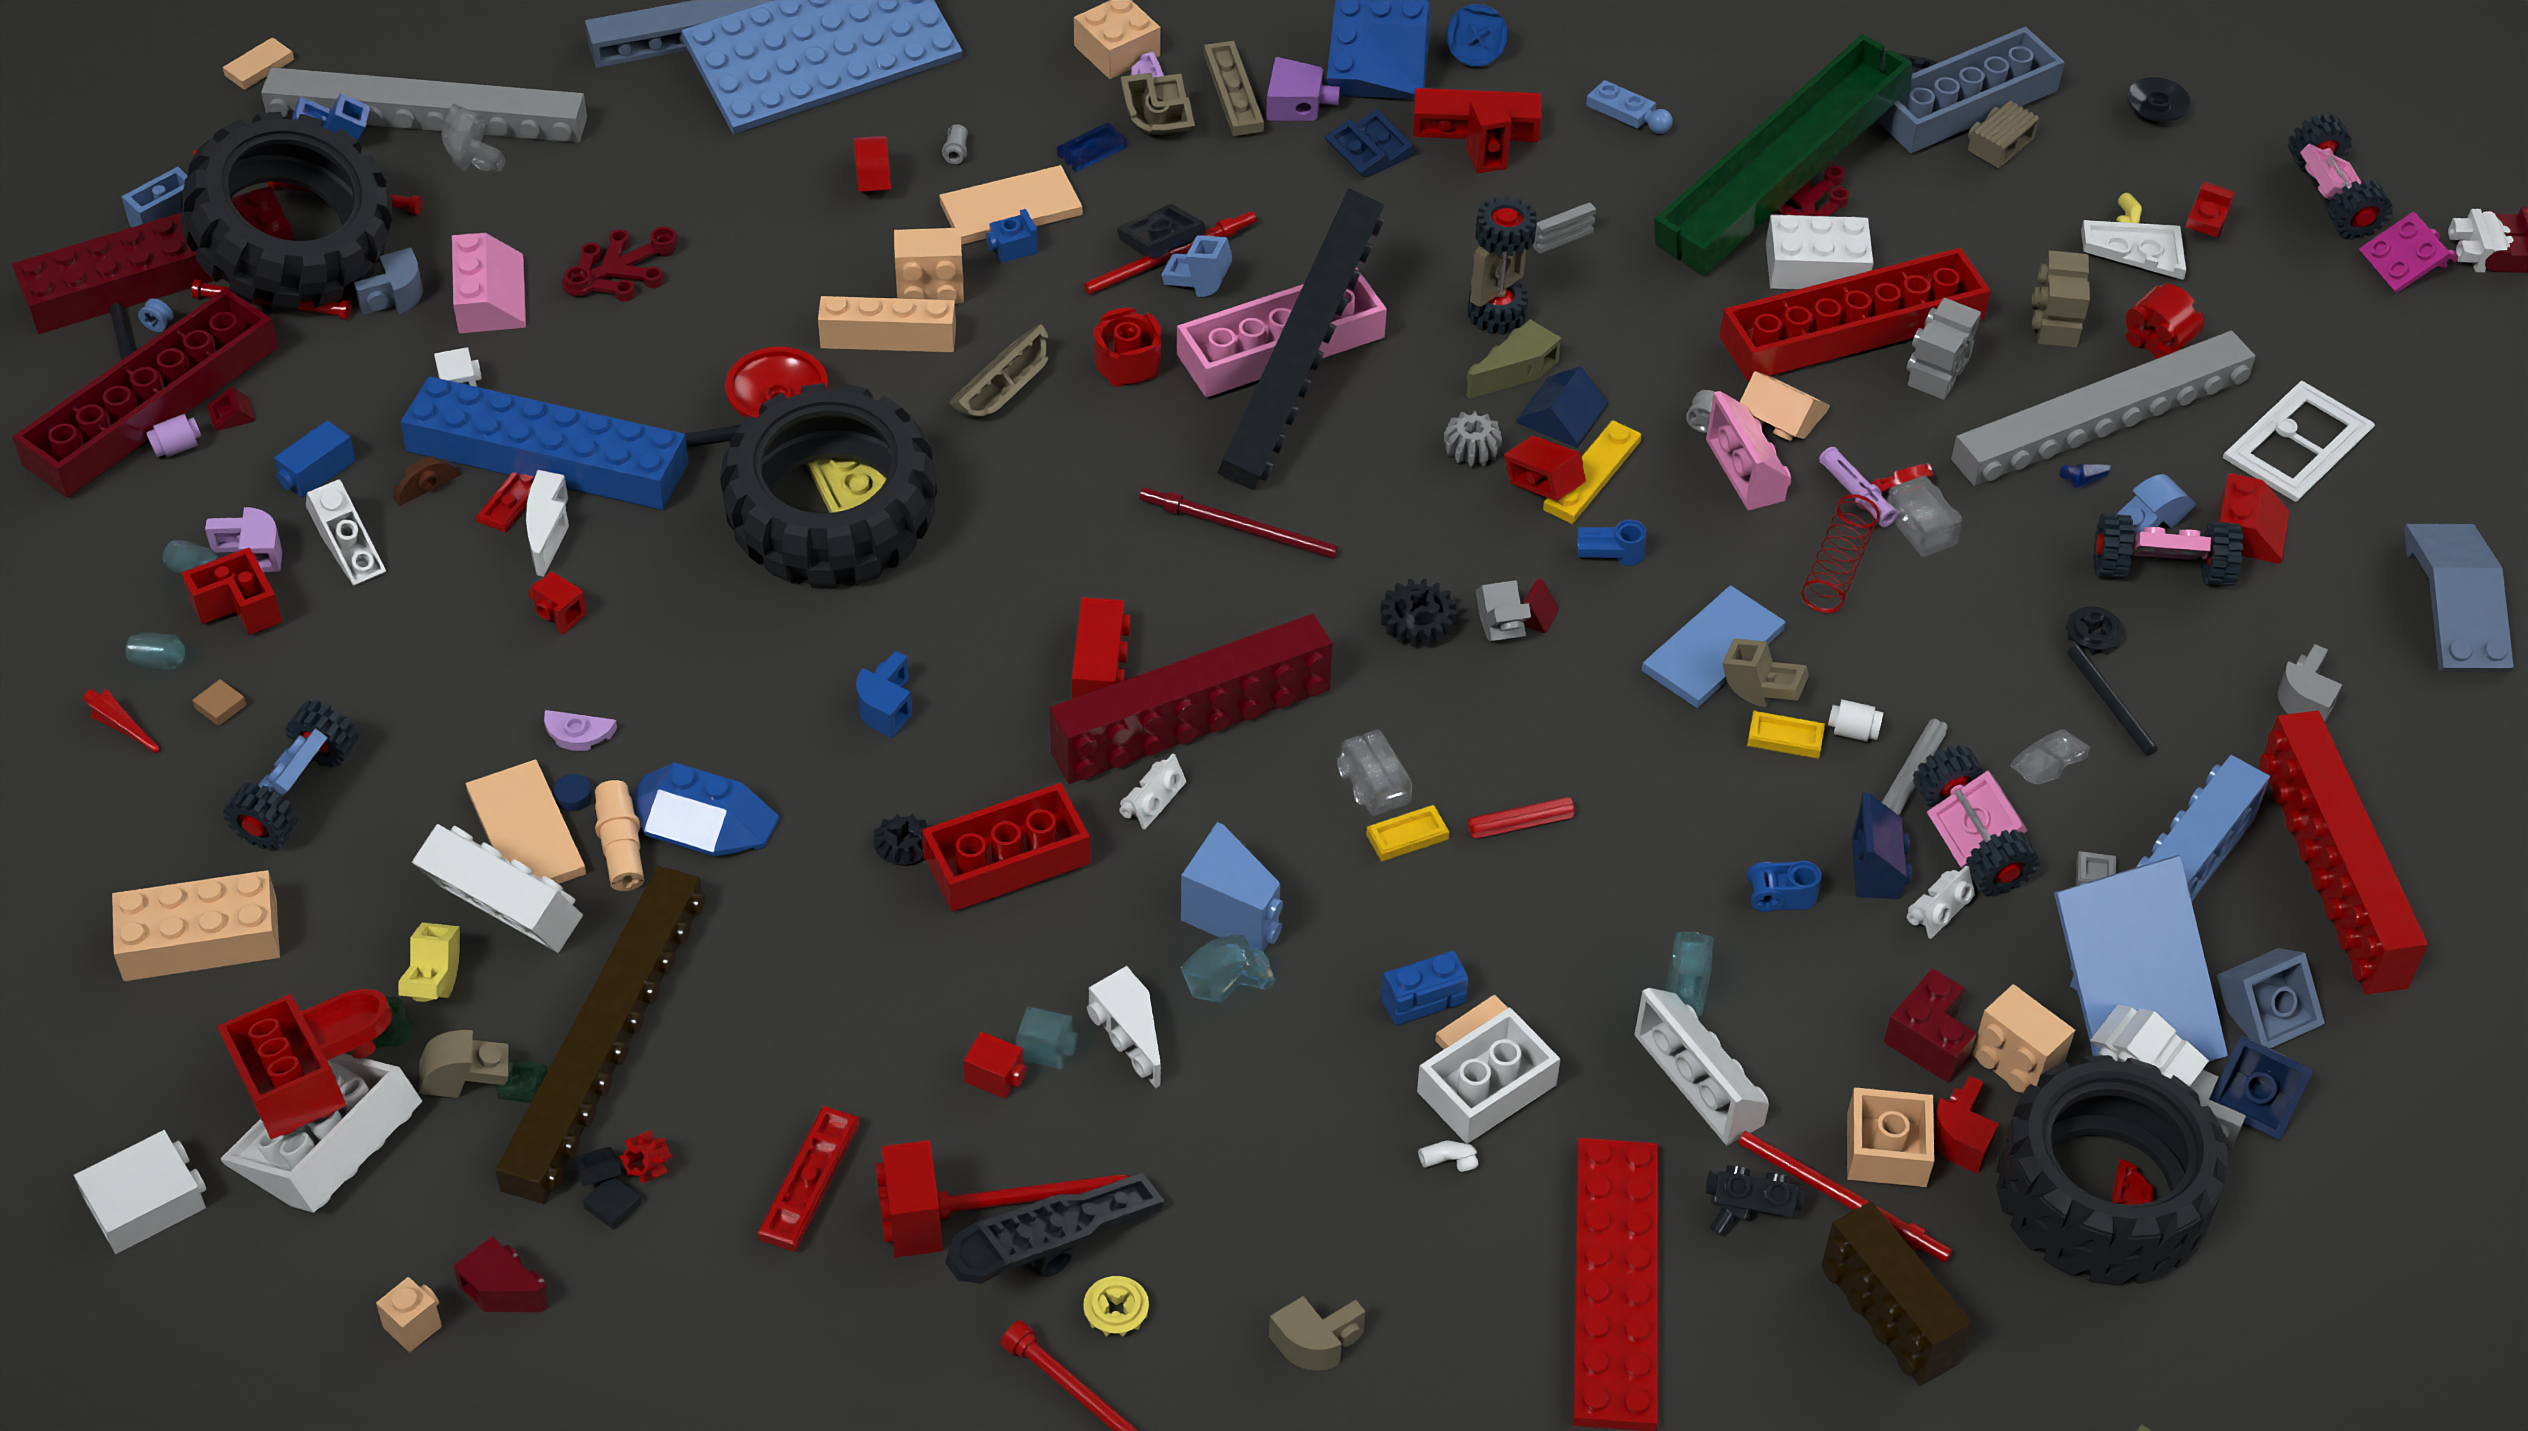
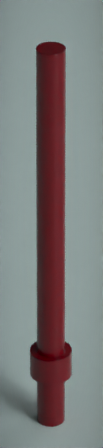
[1139,487,1339,559]

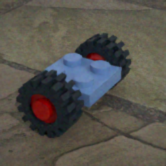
[223,700,359,850]

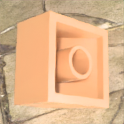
[1740,371,1830,441]

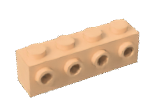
[818,296,956,352]

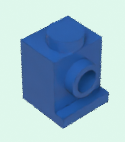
[986,209,1038,263]

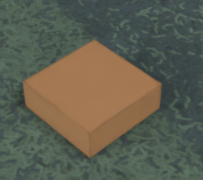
[192,679,247,726]

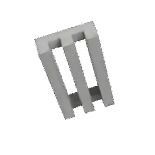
[1533,202,1596,254]

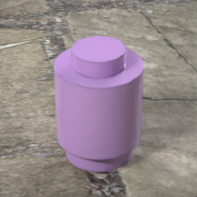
[146,414,202,458]

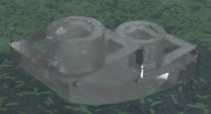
[2010,729,2091,785]

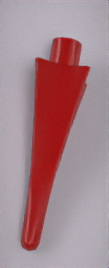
[83,688,160,753]

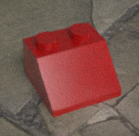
[2216,473,2290,564]

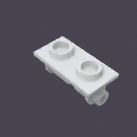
[1119,754,1187,829]
[1907,866,1975,939]

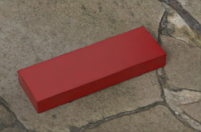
[475,472,534,533]

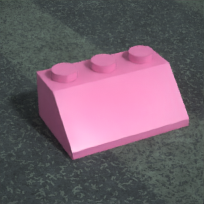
[452,233,526,333]
[1706,391,1791,510]

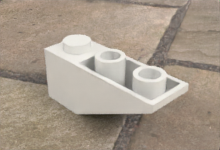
[306,479,386,586]
[1087,966,1161,1088]

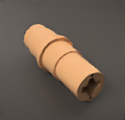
[595,780,644,891]

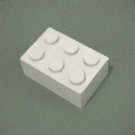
[1766,215,1873,289]
[1417,1007,1560,1144]

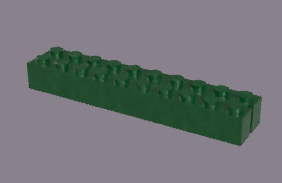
[1654,33,1912,275]

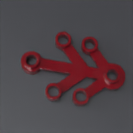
[1774,165,1849,217]
[562,226,678,302]

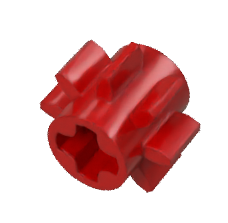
[620,1130,673,1183]

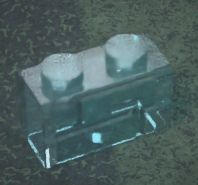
[1666,932,1713,1017]

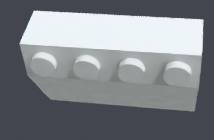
[220,1054,422,1213]

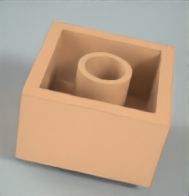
[1074,0,1160,79]
[894,228,964,304]
[1971,984,2075,1093]
[1847,1087,1934,1187]

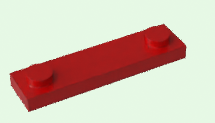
[758,1106,860,1252]

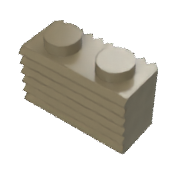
[1968,100,2039,169]

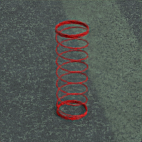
[1801,494,1880,613]

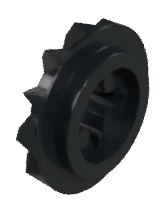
[2066,606,2124,654]
[874,813,928,865]

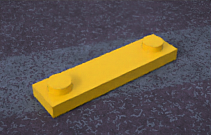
[1543,420,1642,524]

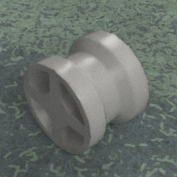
[1686,390,1714,433]

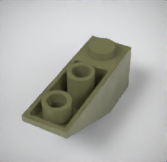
[1466,319,1562,398]

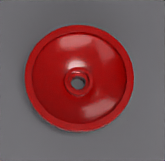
[725,347,828,419]

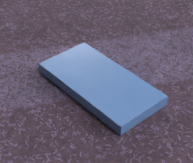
[1641,585,1786,708]

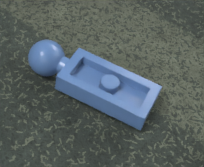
[1586,80,1673,134]

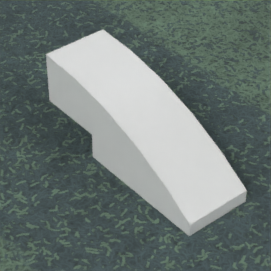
[526,470,569,577]

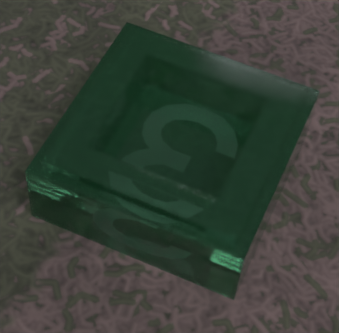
[497,1059,547,1104]

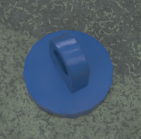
[1446,4,1508,66]

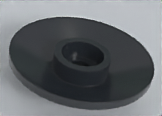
[2127,77,2191,122]

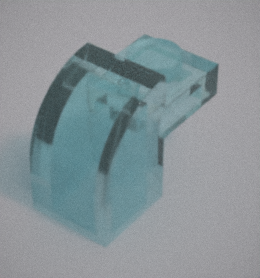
[1180,935,1276,1003]

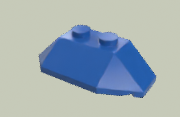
[631,762,780,856]

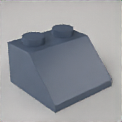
[2217,948,2325,1048]

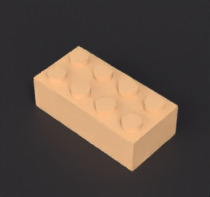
[112,870,280,982]

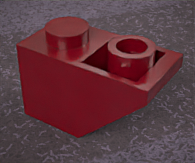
[453,1236,549,1312]

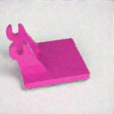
[2359,211,2458,294]

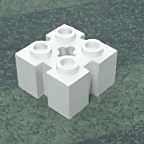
[2090,1005,2209,1087]

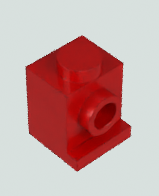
[529,571,587,635]

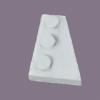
[2081,220,2186,280]

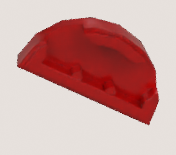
[1870,464,1935,494]
[2110,1158,2153,1205]

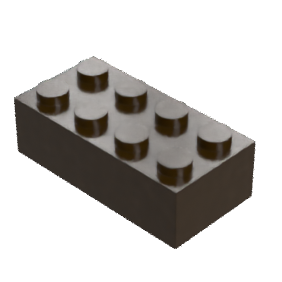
[1821,1201,1972,1386]

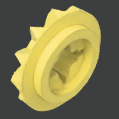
[1084,1276,1149,1337]

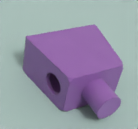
[1266,57,1340,121]

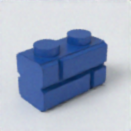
[1381,950,1469,1026]

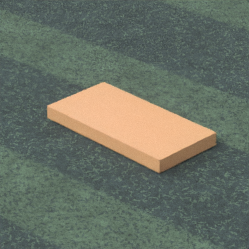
[939,165,1083,245]
[465,759,586,884]

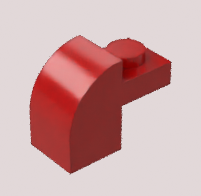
[854,135,891,192]
[2185,181,2236,237]
[1933,1076,1999,1174]

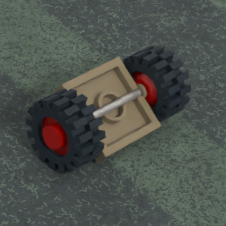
[1467,196,1537,334]

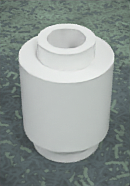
[1828,699,1884,742]

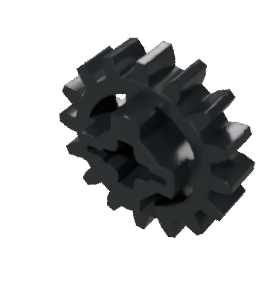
[1380,579,1457,647]

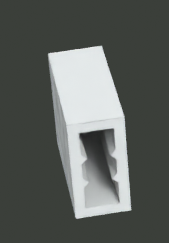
[74,1130,207,1254]

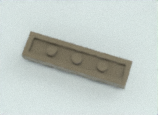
[1204,41,1264,136]

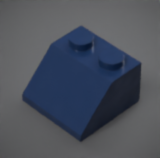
[1852,793,1912,899]

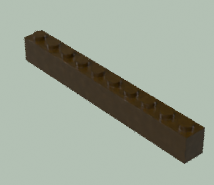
[495,865,706,1205]

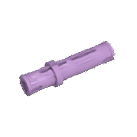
[1819,447,1898,527]

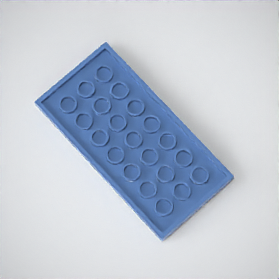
[682,0,962,134]

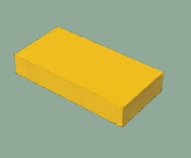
[1747,711,1825,759]
[1366,805,1449,862]

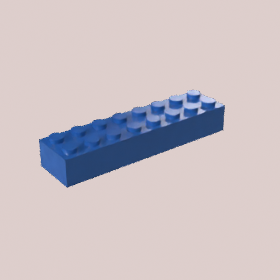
[401,376,689,510]

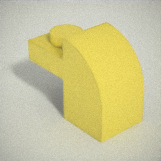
[399,922,460,1002]

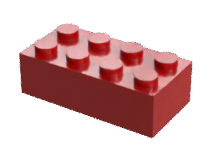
[922,783,1091,912]

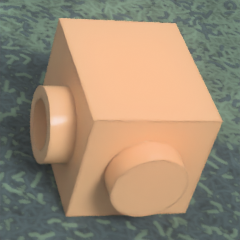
[376,1277,442,1353]

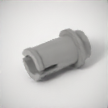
[942,124,968,164]

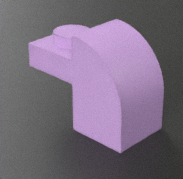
[205,507,282,572]

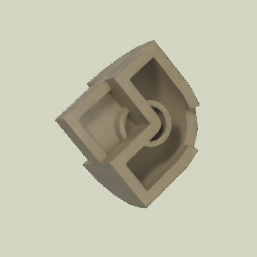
[1120,73,1195,136]

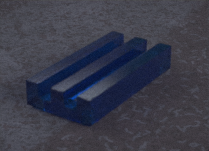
[1057,122,1127,173]

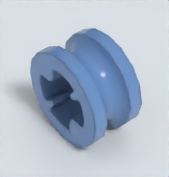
[138,298,174,332]

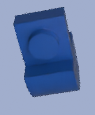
[292,93,370,141]
[856,650,912,738]

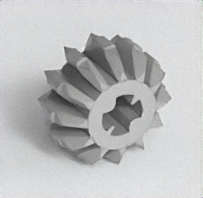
[1444,411,1502,468]

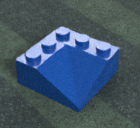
[1327,0,1432,99]

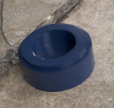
[553,774,592,811]

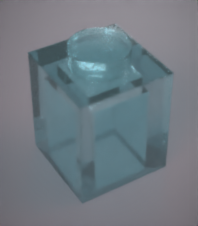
[1016,1006,1078,1069]

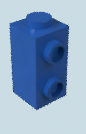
[274,420,356,498]

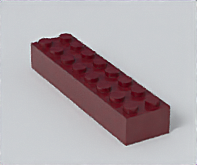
[11,186,294,335]
[12,288,279,498]
[1049,613,1333,784]

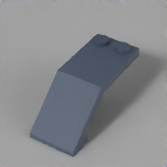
[2404,524,2514,672]

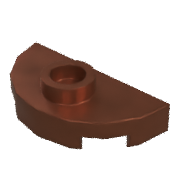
[393,456,460,506]

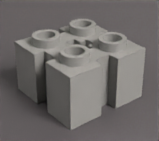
[1906,298,1981,400]

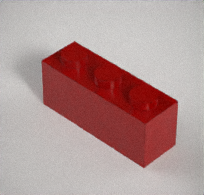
[1072,597,1131,699]

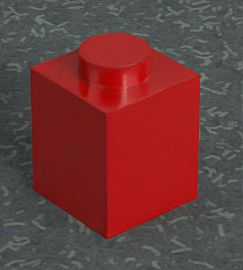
[963,1031,1027,1099]

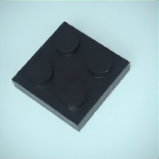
[1117,204,1206,258]

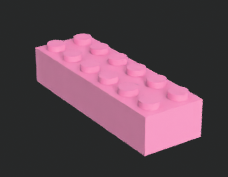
[1177,267,1387,397]

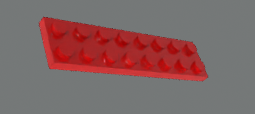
[1573,1138,1658,1431]

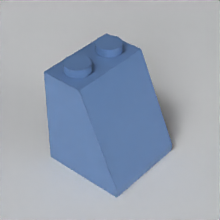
[1181,822,1283,955]

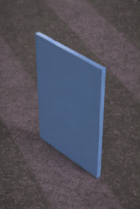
[2054,855,2228,1062]

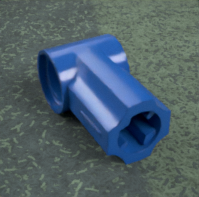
[1577,519,1646,566]

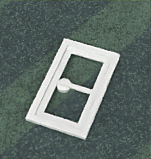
[2223,380,2375,502]

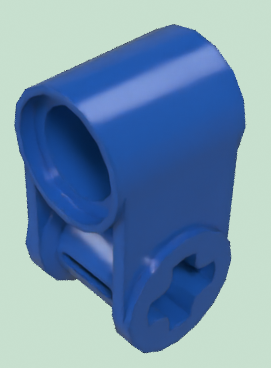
[1747,861,1821,912]

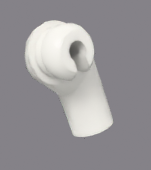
[1418,1140,1478,1172]

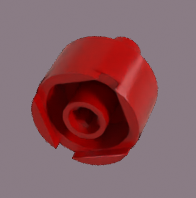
[2125,283,2204,359]
[1094,308,1161,387]

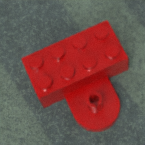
[217,989,392,1140]

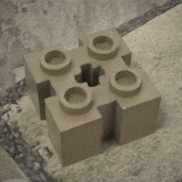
[2031,250,2090,347]

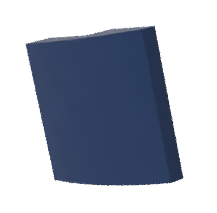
[1324,109,1416,176]

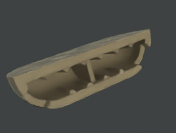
[949,324,1048,417]

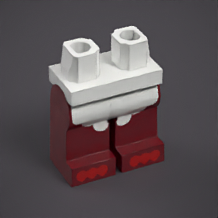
[2448,207,2528,273]

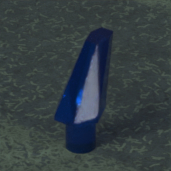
[2060,464,2111,488]

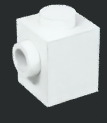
[434,347,482,387]

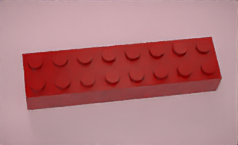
[1719,247,1991,382]
[2260,710,2428,995]

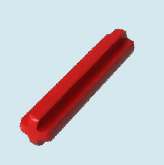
[1468,797,1575,839]

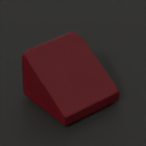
[207,386,256,431]
[1523,578,1558,633]

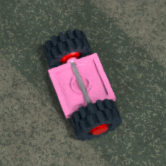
[2288,113,2393,240]
[2093,513,2243,586]
[1913,744,2040,896]

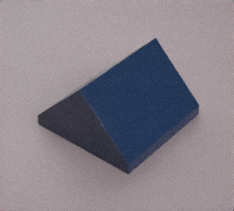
[1517,366,1608,448]
[2210,1035,2314,1140]

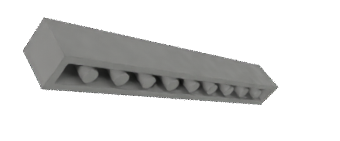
[261,67,587,143]
[1951,330,2256,486]

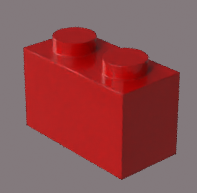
[1466,96,1512,174]
[1504,435,1586,501]

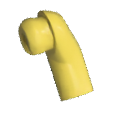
[2116,193,2142,223]

